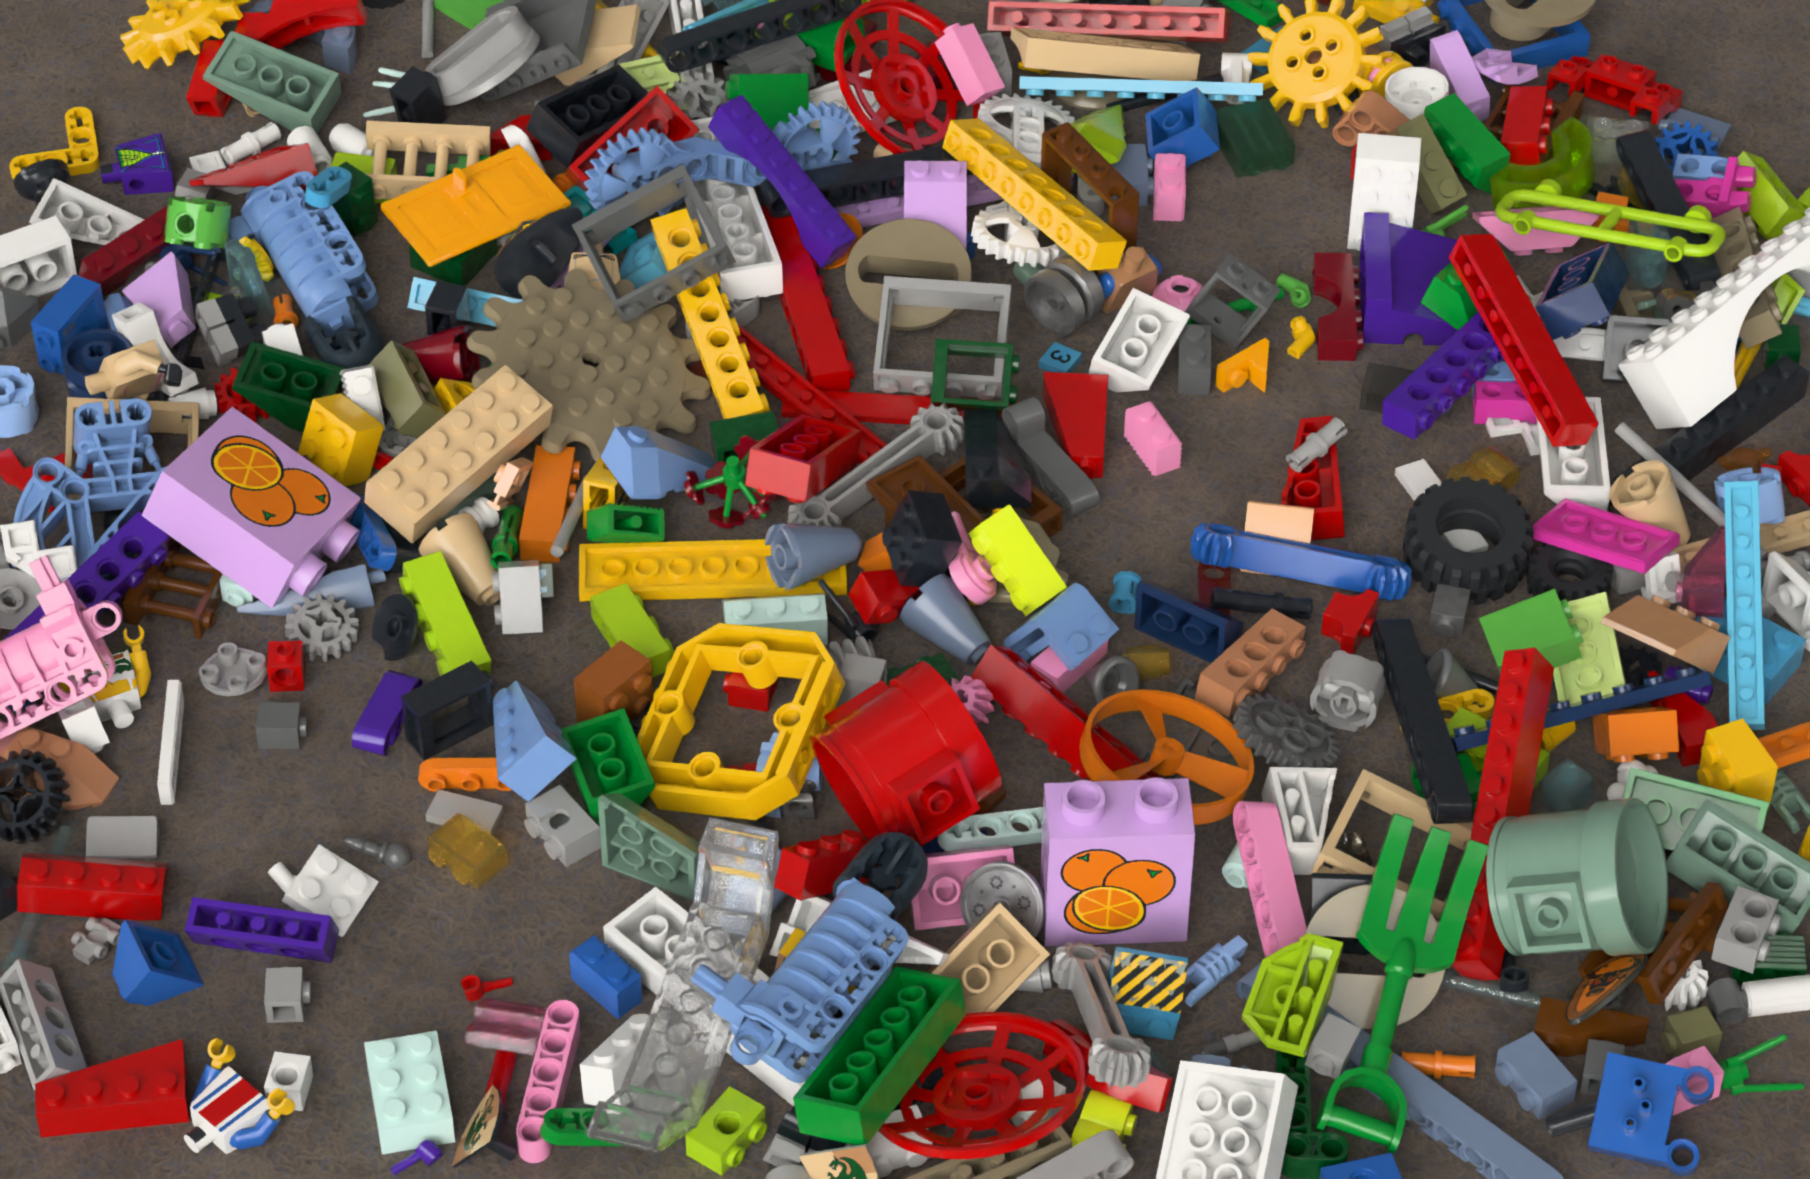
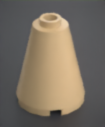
[1609,460,1691,547]
[419,513,500,606]

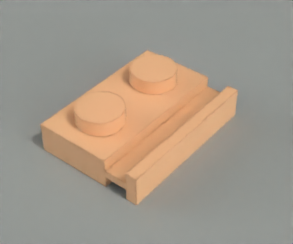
[487,457,533,511]

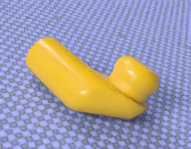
[1287,316,1315,359]

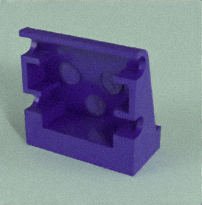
[1359,212,1458,346]

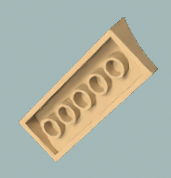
[1010,27,1200,81]

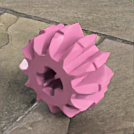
[951,675,995,726]

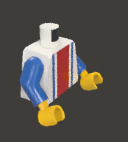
[184,1038,295,1154]

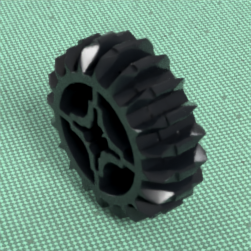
[0,749,71,844]

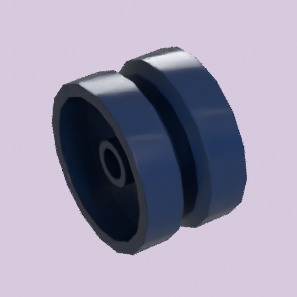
[61,329,131,399]

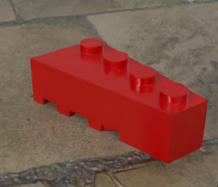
[1281,415,1345,540]
[35,1039,190,1138]

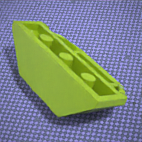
[1242,933,1343,1057]

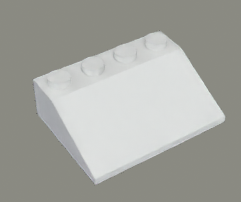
[1156,1060,1298,1179]

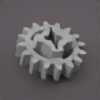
[668,70,730,119]
[285,593,359,662]

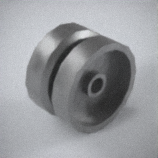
[1023,254,1105,337]

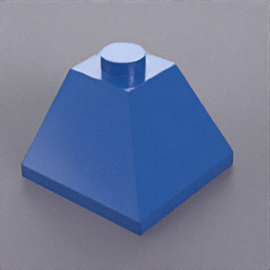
[112,920,204,1006]

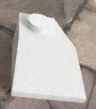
[1761,551,1810,637]

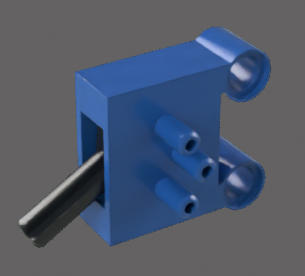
[1545,1052,1714,1176]

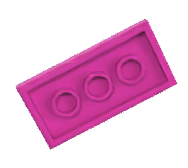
[1533,499,1680,574]

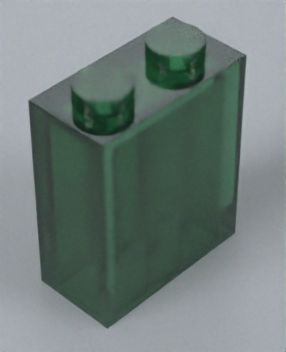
[1216,98,1295,178]

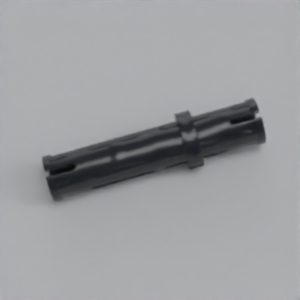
[1210,587,1313,620]

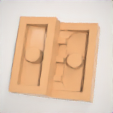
[1240,501,1314,575]

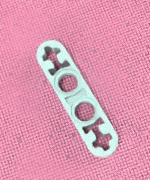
[938,807,1043,851]

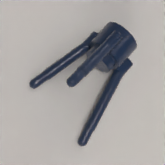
[159,244,228,286]

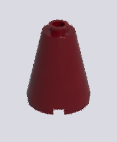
[401,325,480,384]

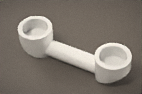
[501,125,546,174]

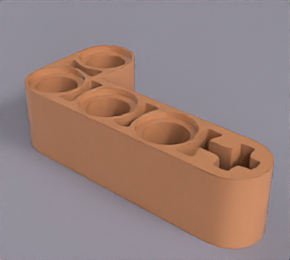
[1333,91,1455,169]

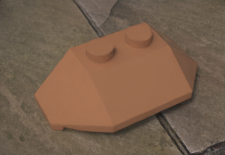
[0,726,119,810]

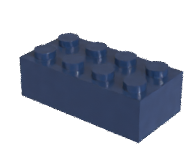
[1535,242,1629,340]

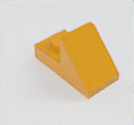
[1215,338,1269,393]

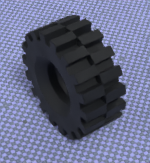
[1526,543,1613,602]

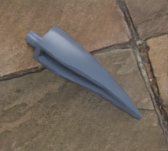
[236,564,386,616]

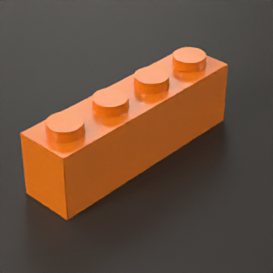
[519,445,582,563]

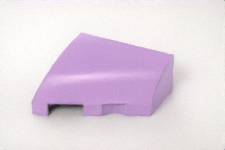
[1472,48,1538,85]

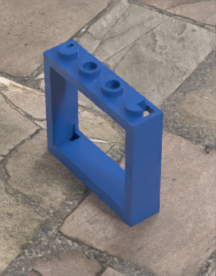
[1437,0,1590,82]

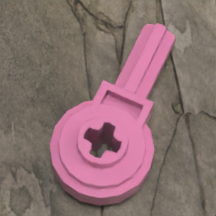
[948,511,997,605]

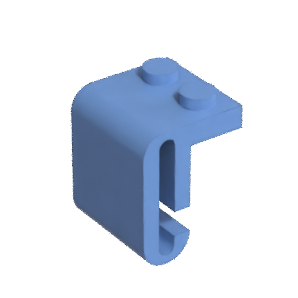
[1004,583,1119,671]

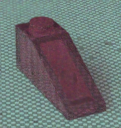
[1676,526,1726,618]

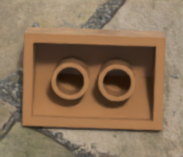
[1601,595,1730,674]

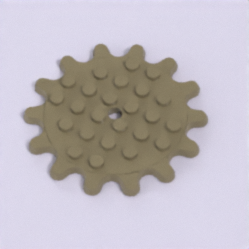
[466,269,711,461]

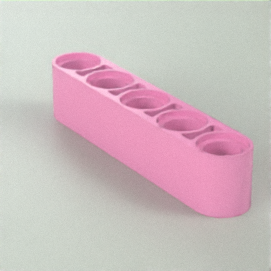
[1233,801,1307,957]
[516,1000,580,1163]

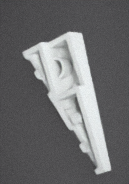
[770,896,949,965]

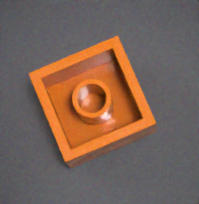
[1593,706,1679,762]

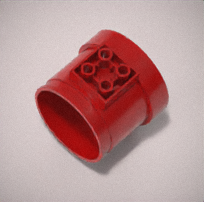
[811,661,1002,846]

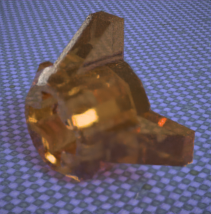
[1717,447,1772,473]

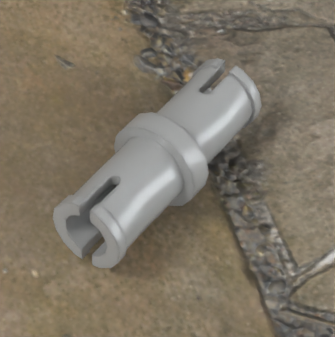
[1286,417,1348,473]

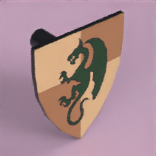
[452,1085,518,1167]

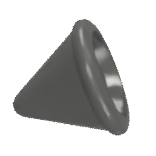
[1426,648,1479,699]
[1084,656,1140,704]

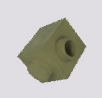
[1661,1006,1722,1058]

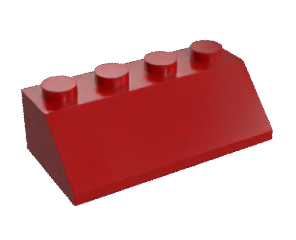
[565,86,700,195]
[17,852,168,921]

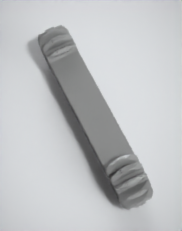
[787,402,964,527]
[1051,941,1151,1089]

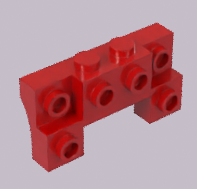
[1547,54,1683,125]

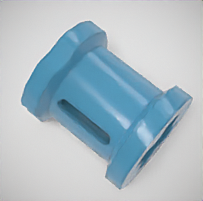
[1108,571,1141,614]

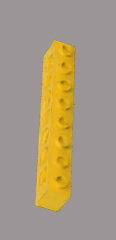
[942,118,1127,271]
[650,208,770,419]

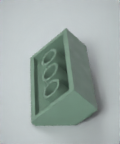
[1666,798,1810,934]

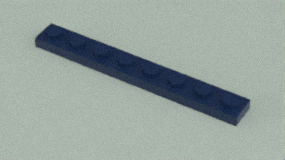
[1450,666,1712,752]

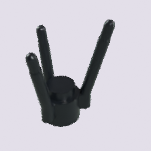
[818,567,880,644]

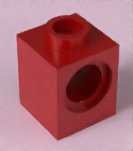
[267,640,306,692]

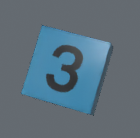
[1038,342,1082,373]

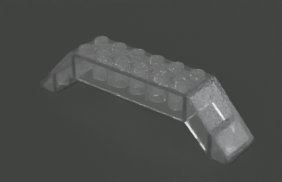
[586,818,779,1153]

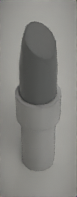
[1200,1030,1262,1056]

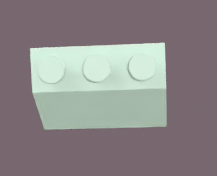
[722,593,828,645]

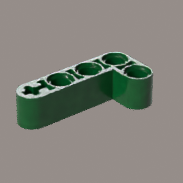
[1274,1050,1349,1179]

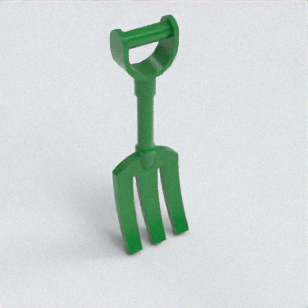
[1315,813,1489,1155]

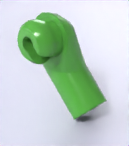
[1276,273,1311,308]

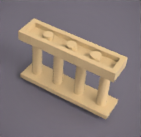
[366,120,491,199]

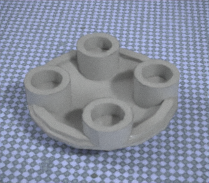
[199,642,267,697]

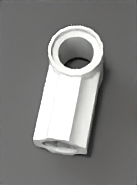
[1221,52,1252,104]

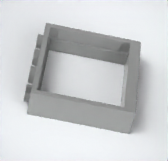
[873,276,1011,400]

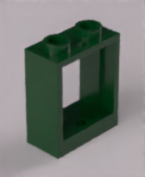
[931,339,1020,414]

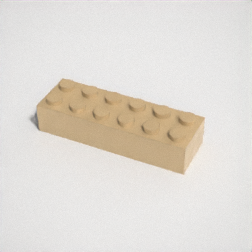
[364,365,553,544]

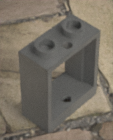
[1185,253,1280,348]

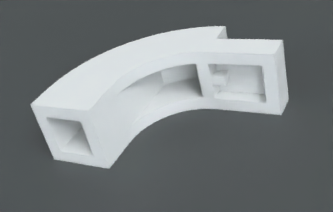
[112,302,199,397]

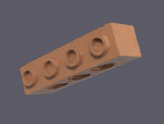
[1195,609,1306,718]

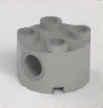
[1310,650,1386,732]

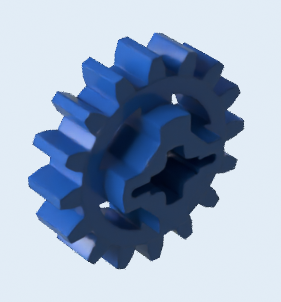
[1655,121,1719,174]

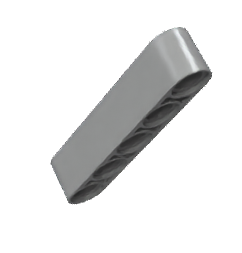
[1016,1130,1134,1179]

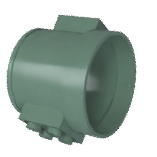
[1486,798,1668,956]

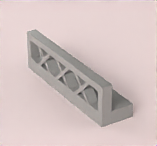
[578,0,670,82]

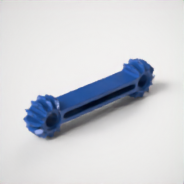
[1190,522,1412,601]

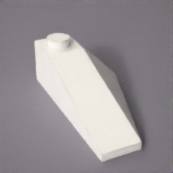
[29,178,144,245]

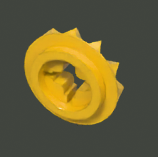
[238,236,275,282]

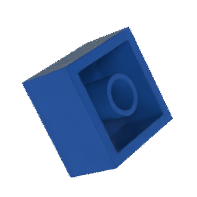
[1145,87,1220,168]

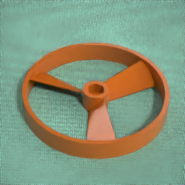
[1079,690,1254,825]

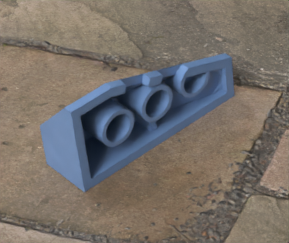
[601,426,716,499]

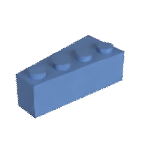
[493,680,577,802]

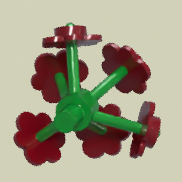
[684,435,779,529]

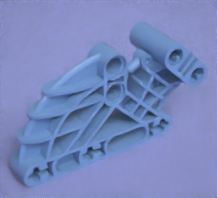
[12,398,166,603]

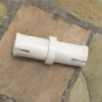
[220,122,281,165]

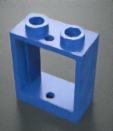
[31,274,108,375]

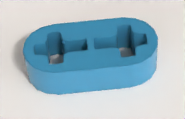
[305,166,352,208]

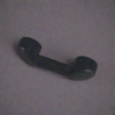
[1500,948,1529,993]

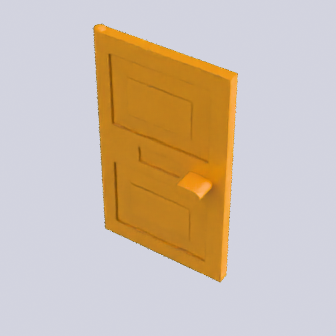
[381,144,571,267]

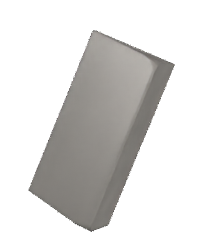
[86,816,160,859]

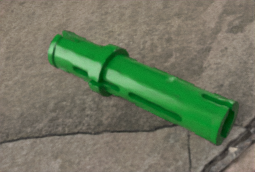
[490,505,523,570]

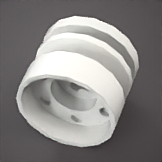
[1385,67,1449,120]

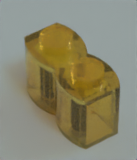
[1446,446,1521,491]
[427,813,508,889]

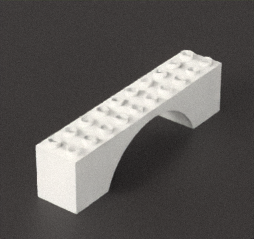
[1618,207,1810,429]

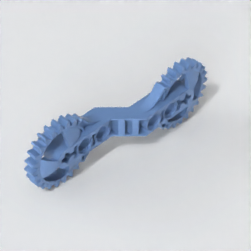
[584,101,860,211]

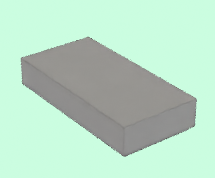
[425,789,504,838]

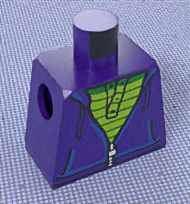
[99,133,174,195]

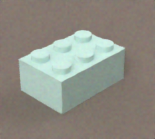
[364,1031,455,1154]

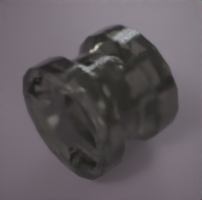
[1335,832,1372,866]

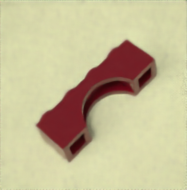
[79,205,188,297]
[1312,252,1363,361]

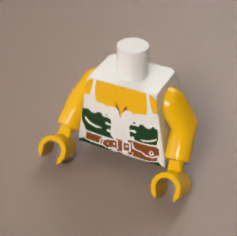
[59,625,151,728]

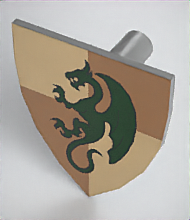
[799,1143,879,1179]

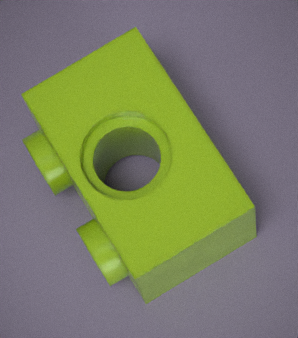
[685,1086,767,1176]

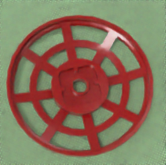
[834,0,985,154]
[878,1012,1086,1160]

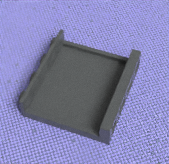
[479,0,596,102]

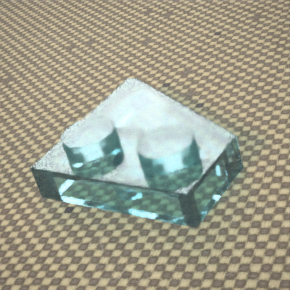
[224,238,275,319]

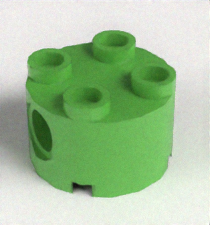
[164,196,232,249]

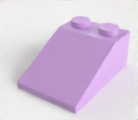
[904,160,967,249]

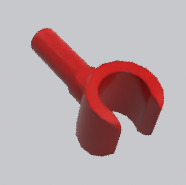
[461,975,513,1001]

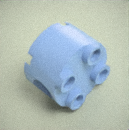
[0,365,39,438]
[1714,467,1785,524]

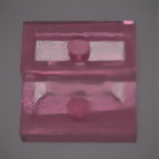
[464,997,548,1056]

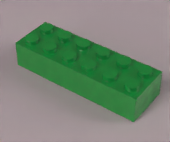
[793,966,966,1145]

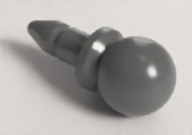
[344,837,411,869]

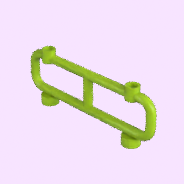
[1495,179,1726,262]

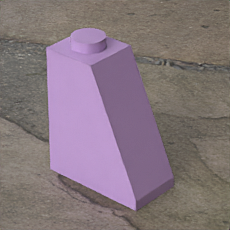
[1430,30,1490,121]
[122,252,196,348]

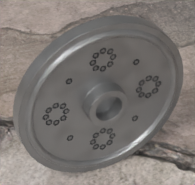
[961,861,1045,938]

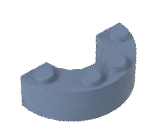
[247,0,358,74]

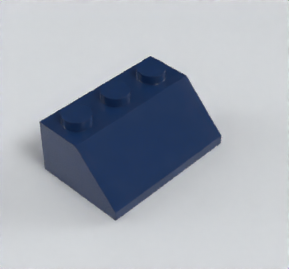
[1134,581,1244,663]

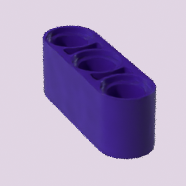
[352,670,423,757]

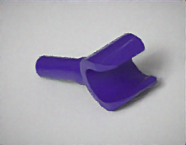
[390,1140,443,1175]

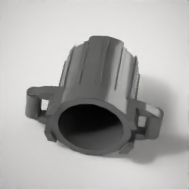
[723,34,821,88]

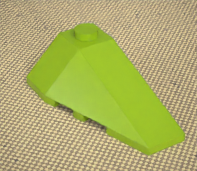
[1070,104,1127,174]

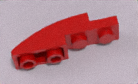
[1043,1019,1173,1113]

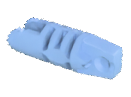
[1185,935,1248,1007]

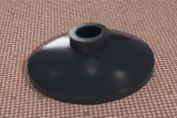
[372,594,418,661]

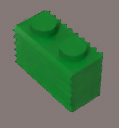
[587,503,665,543]

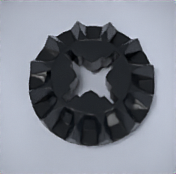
[1619,644,1662,687]

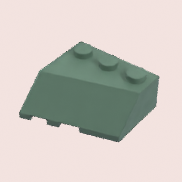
[598,793,715,902]

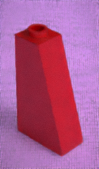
[1043,372,1108,479]

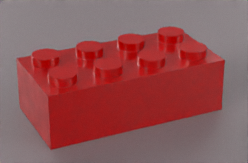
[745,414,861,503]

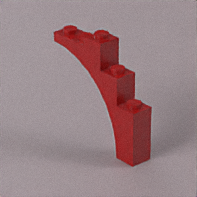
[186,0,368,117]

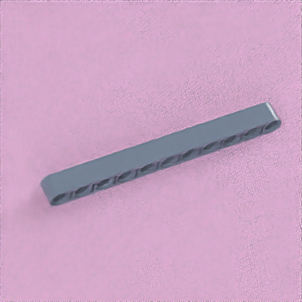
[1235,961,1564,1179]

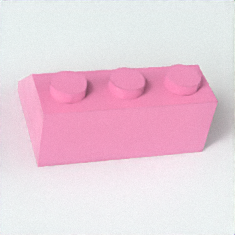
[910,844,1015,930]

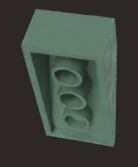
[202,31,342,134]

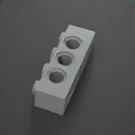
[0,959,87,1091]

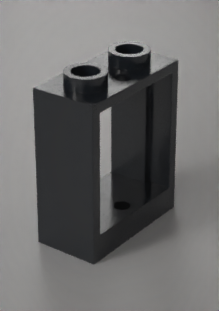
[401,660,494,761]

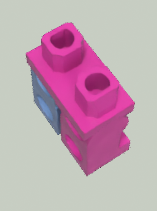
[1672,153,1757,218]
[1472,361,1537,424]

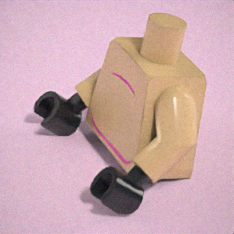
[85,340,182,401]

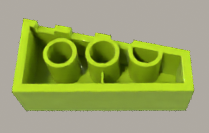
[399,551,491,676]

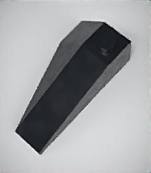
[964,409,1032,508]

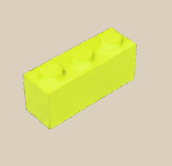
[968,504,1067,616]

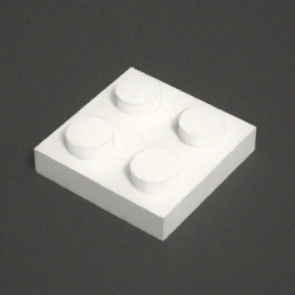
[282,844,379,937]

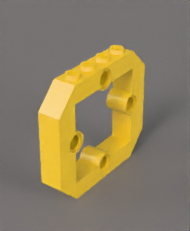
[637,623,846,820]

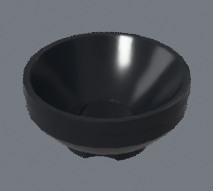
[13,159,70,204]

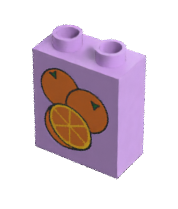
[141,407,361,608]
[1040,778,1195,946]

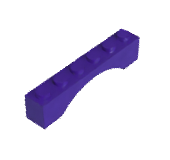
[708,95,857,269]

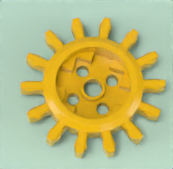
[120,0,250,69]
[1247,0,1387,128]

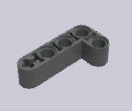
[1002,396,1100,518]

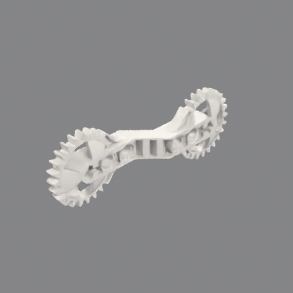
[971,93,1075,267]

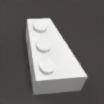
[1261,767,1337,875]

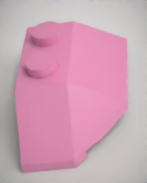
[1472,206,1600,256]

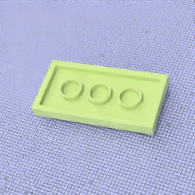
[1553,592,1626,704]

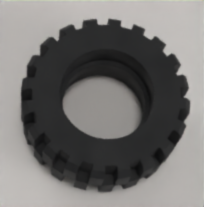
[1402,477,1534,605]

